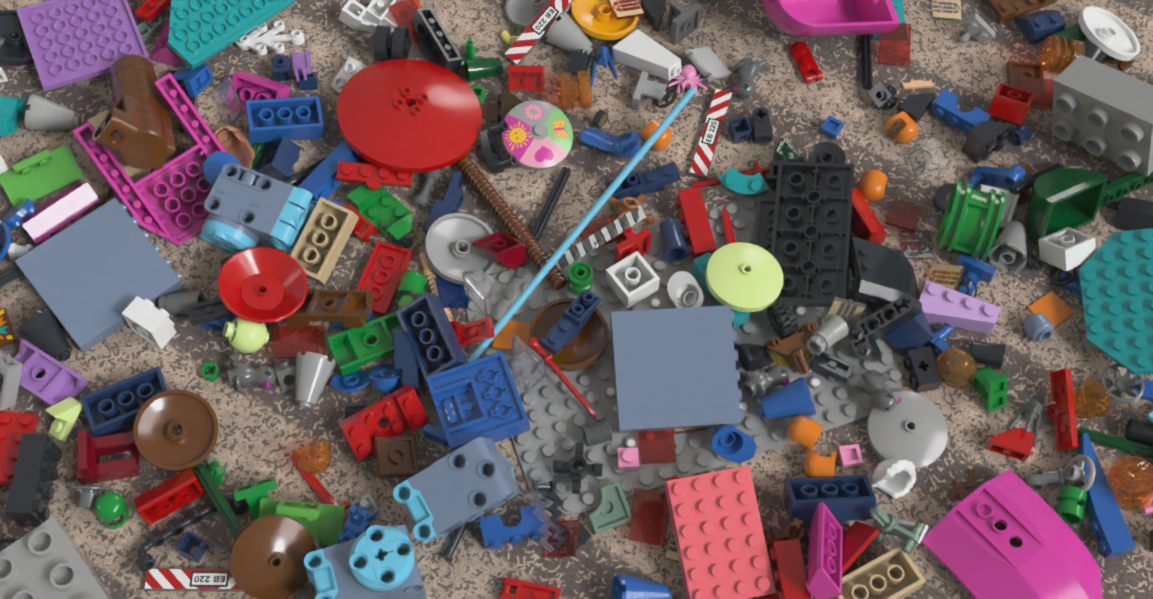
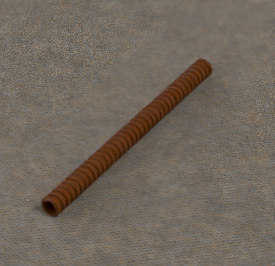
[454,154,568,291]

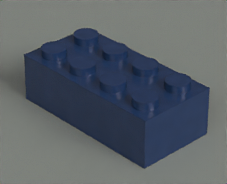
[396,292,468,381]
[80,366,170,437]
[783,475,876,523]

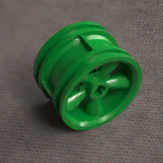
[936,179,1005,261]

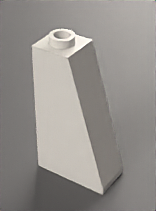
[612,29,682,81]

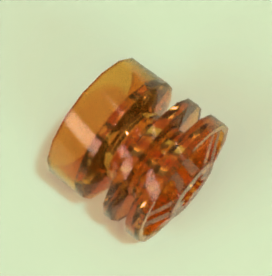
[1039,35,1085,74]
[556,70,592,110]
[1109,456,1153,512]

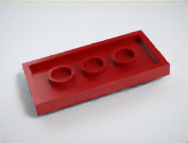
[355,240,413,316]
[0,411,39,486]

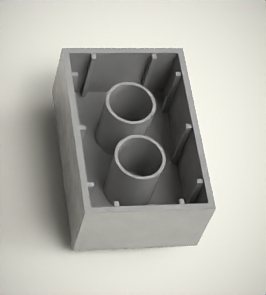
[1052,55,1153,177]
[0,516,113,599]

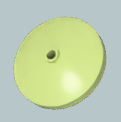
[705,242,783,312]

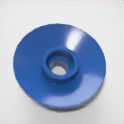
[331,370,371,393]

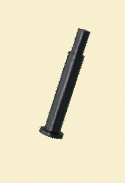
[441,522,469,562]

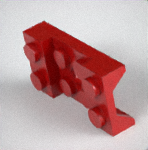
[338,384,430,462]

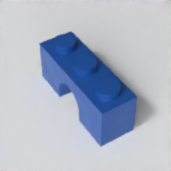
[930,88,991,135]
[479,504,546,550]

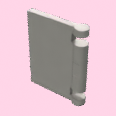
[684,46,733,82]

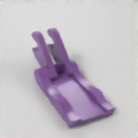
[292,50,312,82]

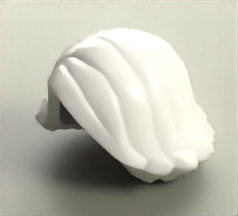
[871,459,916,499]

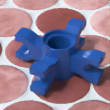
[337,505,375,544]

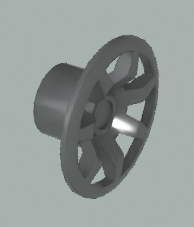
[1100,363,1145,403]
[65,485,113,508]

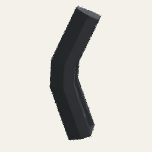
[1115,197,1153,231]

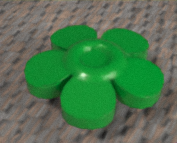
[207,461,226,484]

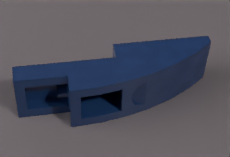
[604,161,681,199]
[423,171,464,236]
[539,288,601,356]
[392,329,425,394]

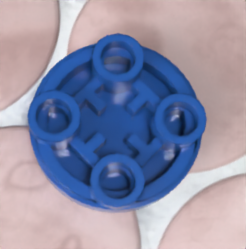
[203,152,240,187]
[1,198,36,229]

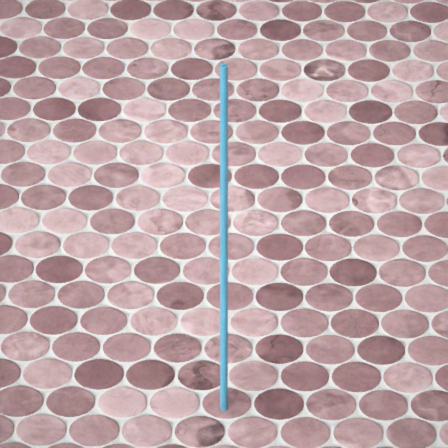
[467,87,696,363]

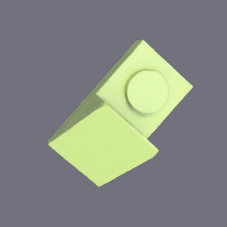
[45,397,83,441]

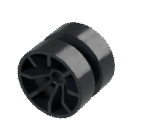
[373,25,411,62]

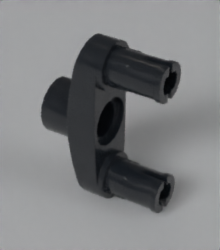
[475,120,517,174]

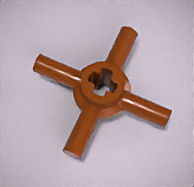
[606,193,655,225]

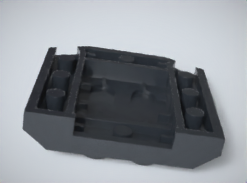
[849,235,920,306]

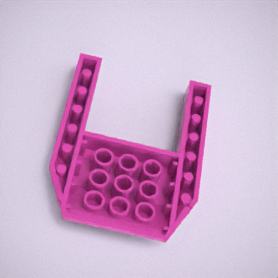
[73,73,226,246]

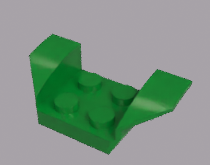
[346,186,414,240]

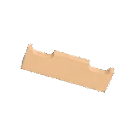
[902,79,933,89]

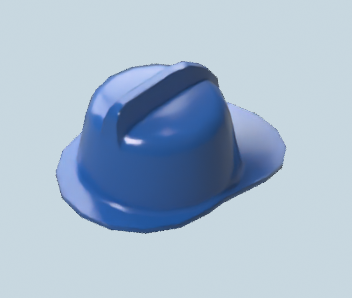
[369,364,402,396]
[711,425,756,463]

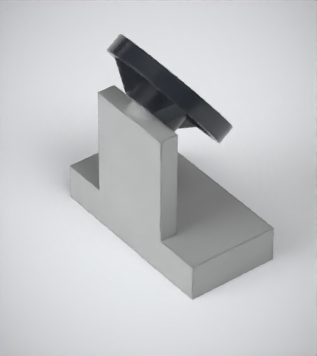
[631,71,677,110]

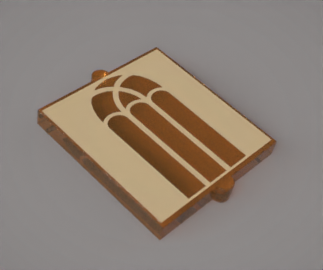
[922,263,964,291]

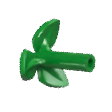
[460,40,484,67]

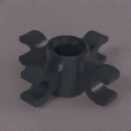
[553,443,603,494]

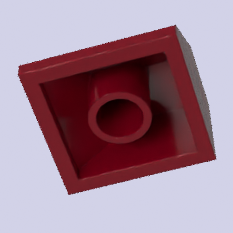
[472,231,526,269]

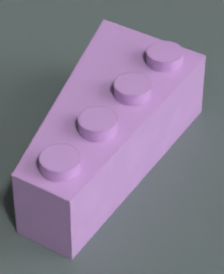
[919,280,1001,333]

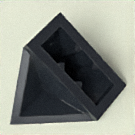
[734,343,774,371]

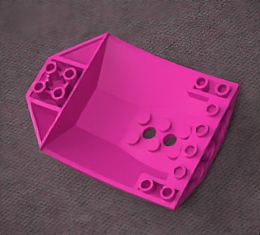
[921,469,1103,599]

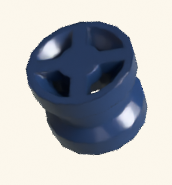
[1008,124,1031,146]

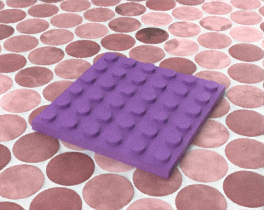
[16,0,150,91]

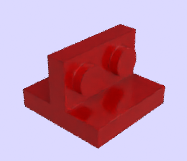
[508,65,545,91]
[614,227,651,264]

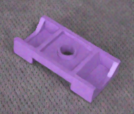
[0,339,88,407]

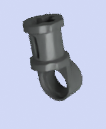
[1022,467,1064,491]

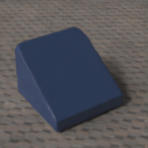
[299,72,318,91]

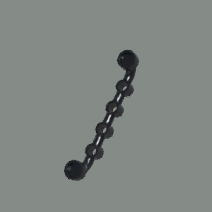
[136,494,249,572]

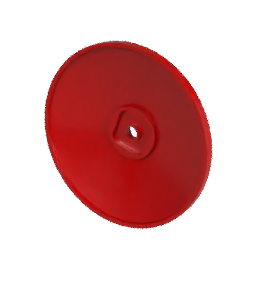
[336,59,482,173]

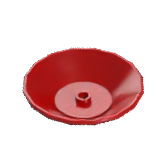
[217,246,308,324]

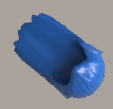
[579,128,641,158]

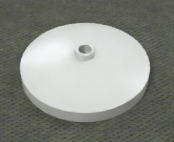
[1078,6,1140,61]

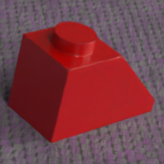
[985,427,1035,462]

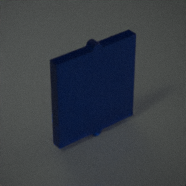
[435,277,470,310]

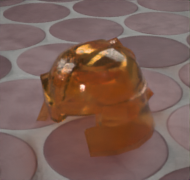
[938,346,977,388]
[1073,379,1112,421]
[291,440,333,476]

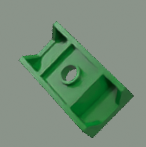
[327,312,404,377]

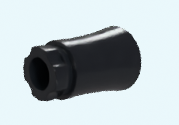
[961,340,1006,370]

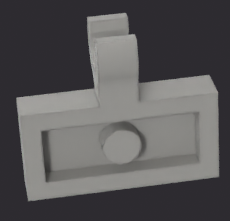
[958,13,996,43]

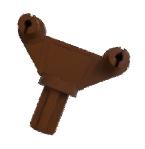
[764,323,816,375]
[763,518,810,549]

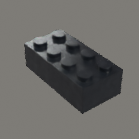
[6,434,62,526]

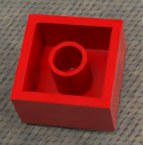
[988,82,1035,125]

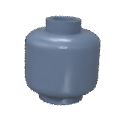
[1023,313,1053,342]

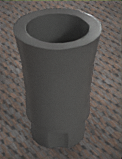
[158,289,205,315]

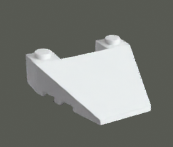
[339,0,421,35]

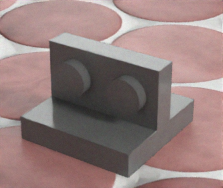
[668,0,702,46]

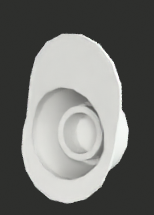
[667,271,704,308]

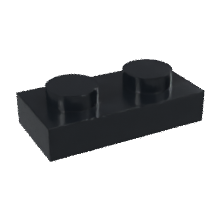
[188,298,231,326]
[809,352,854,384]

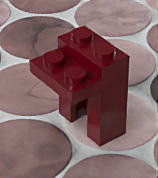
[73,430,140,485]

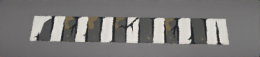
[555,205,646,270]

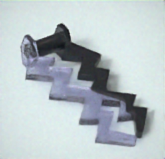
[526,481,566,552]

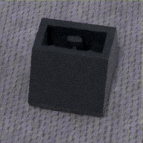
[961,121,1011,164]

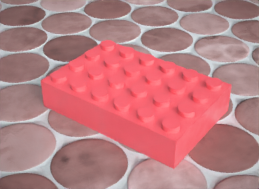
[664,466,776,599]

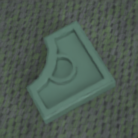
[587,481,634,534]

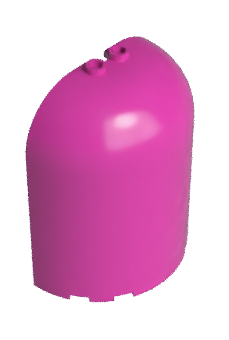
[762,0,900,37]

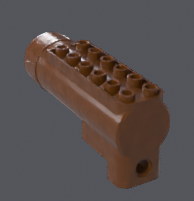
[92,54,176,171]

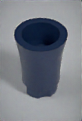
[659,219,689,262]

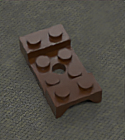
[981,0,1057,24]
[287,289,374,328]

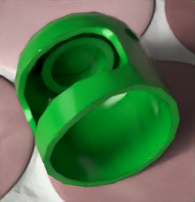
[396,270,427,299]
[94,492,129,529]

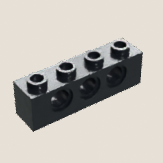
[411,7,463,73]

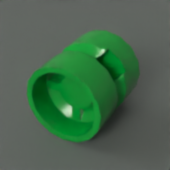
[568,262,593,296]
[1055,486,1087,524]

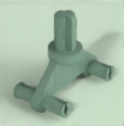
[869,506,924,554]

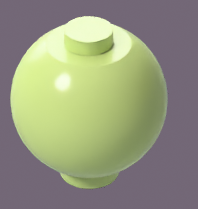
[223,317,269,353]

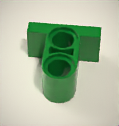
[968,366,1008,413]

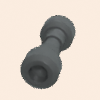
[413,170,440,209]

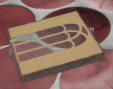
[930,0,963,21]
[824,297,866,327]

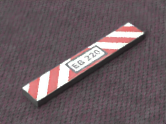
[504,0,574,65]
[689,88,733,179]
[144,568,244,592]

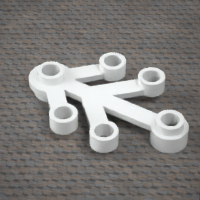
[236,20,305,55]

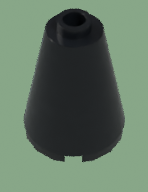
[17,308,72,362]

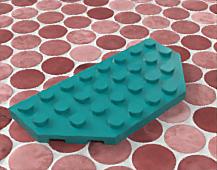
[168,0,297,70]
[1079,228,1153,375]

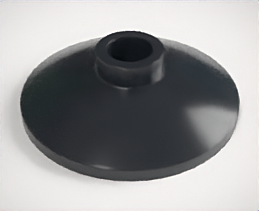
[808,142,846,164]

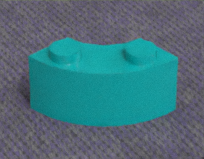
[0,95,27,137]
[718,167,769,196]

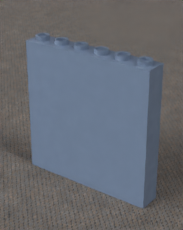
[15,198,183,353]
[610,305,744,433]

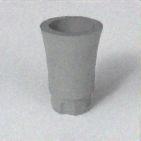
[806,314,849,355]

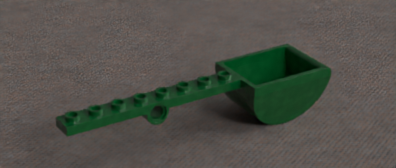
[1025,168,1153,245]

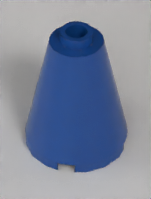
[758,377,816,419]
[611,573,672,599]

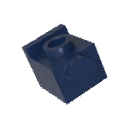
[270,54,293,82]

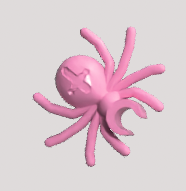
[668,64,707,95]

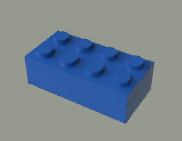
[246,96,324,143]

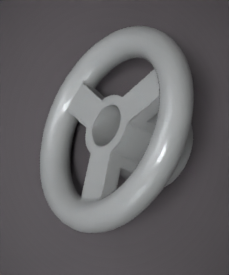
[1063,455,1096,492]

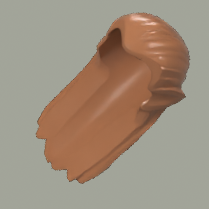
[213,125,255,169]

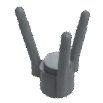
[1007,400,1043,448]

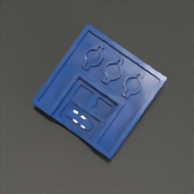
[426,351,530,452]

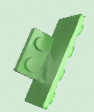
[0,145,84,207]
[259,498,345,546]

